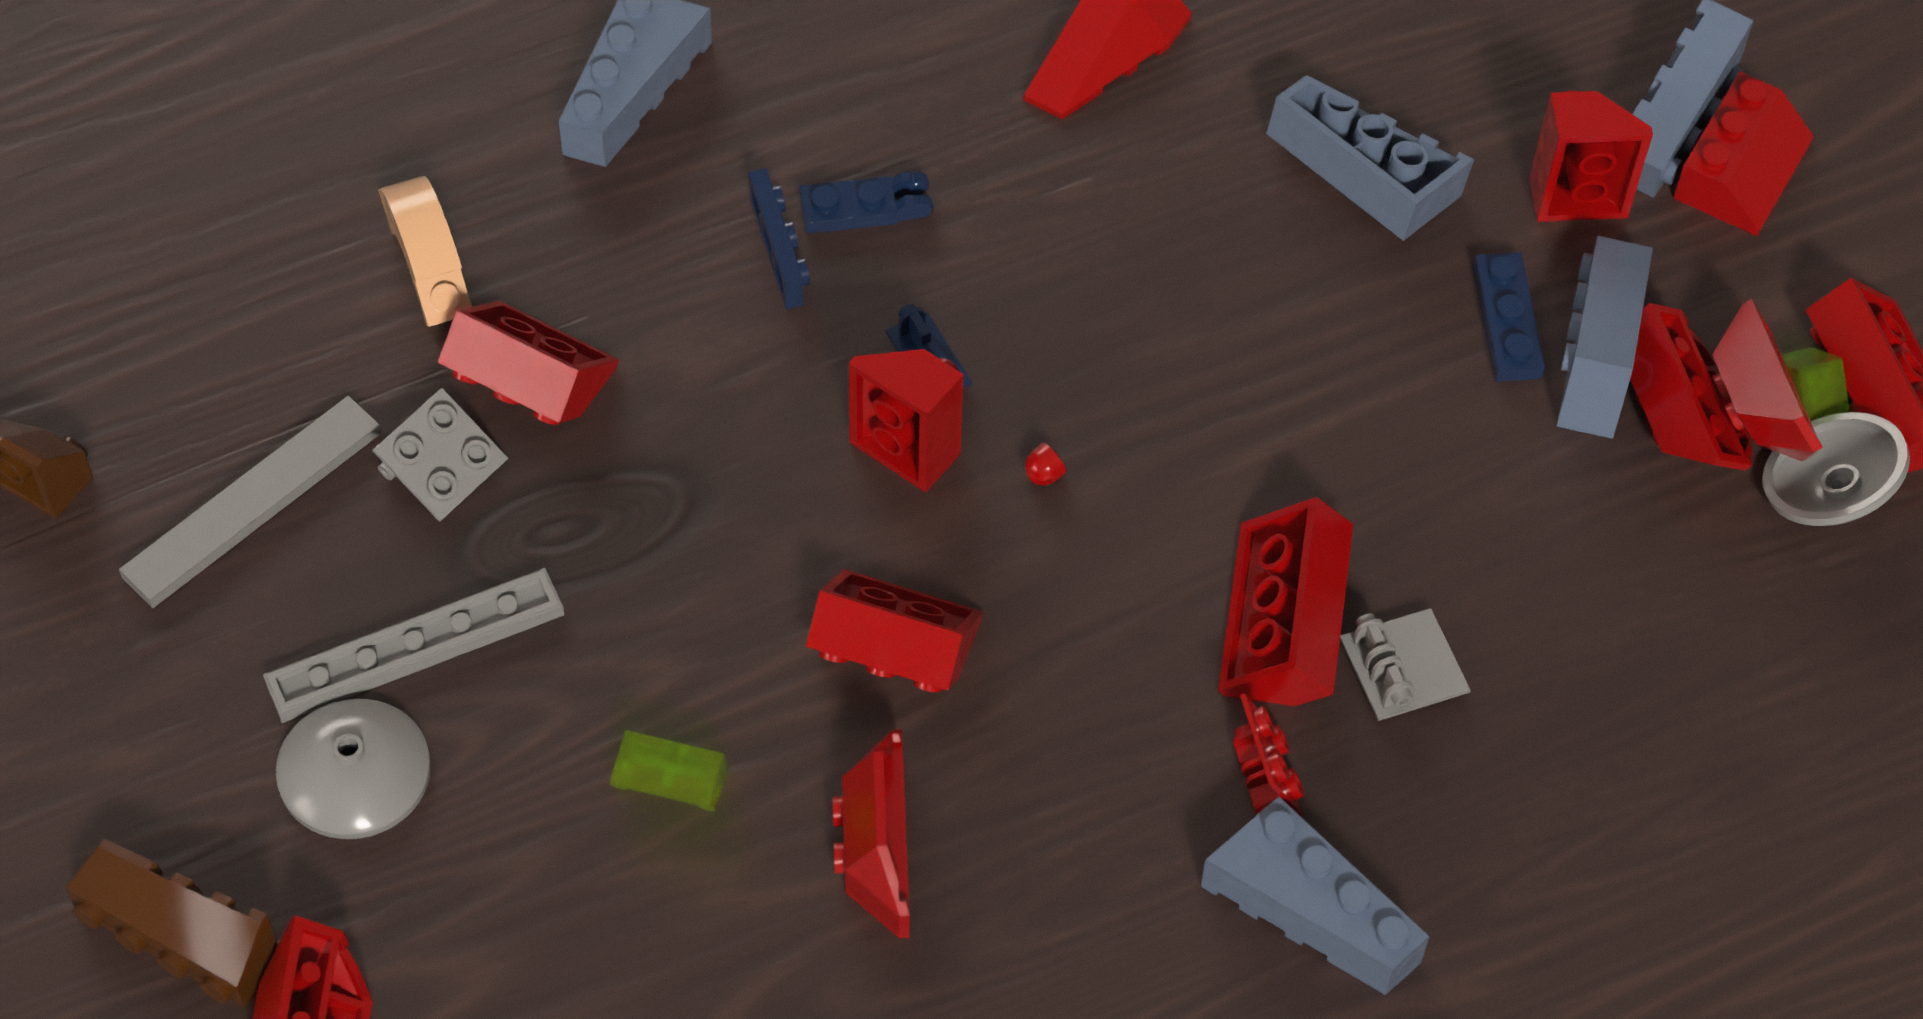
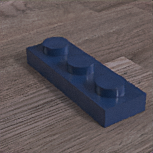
[748,168,810,309]
[1473,252,1545,382]

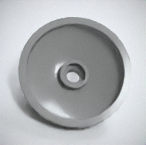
[1762,412,1910,526]
[276,699,431,839]

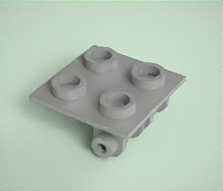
[372,388,508,522]
[1340,608,1471,721]

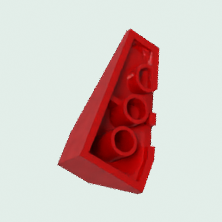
[1023,0,1192,120]

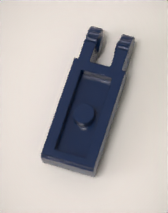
[799,171,934,234]

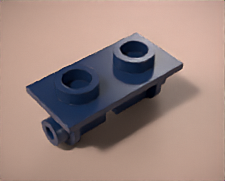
[885,304,972,388]

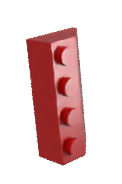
[1806,278,1923,473]
[1218,497,1354,706]

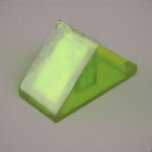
[1782,347,1850,421]

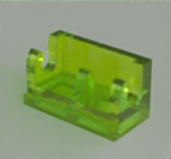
[610,730,729,812]

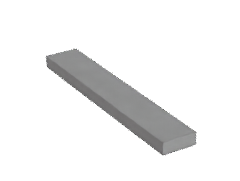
[119,396,381,608]
[263,568,564,723]

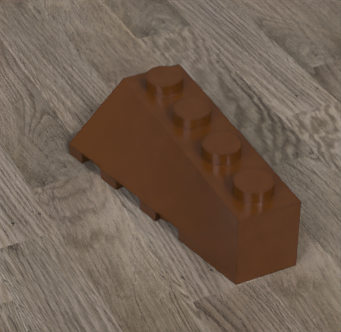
[66,839,278,1009]

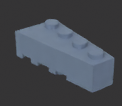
[1633,0,1754,198]
[1201,797,1429,995]

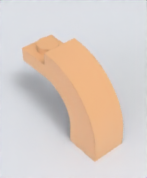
[378,176,472,327]

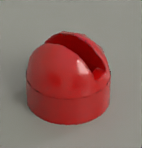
[1025,443,1067,486]

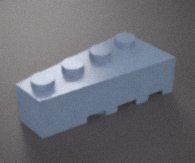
[559,0,712,167]
[1266,75,1474,241]
[1557,236,1653,439]

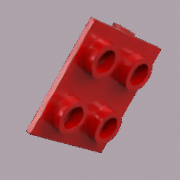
[1233,693,1305,818]

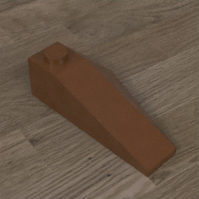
[0,419,93,519]

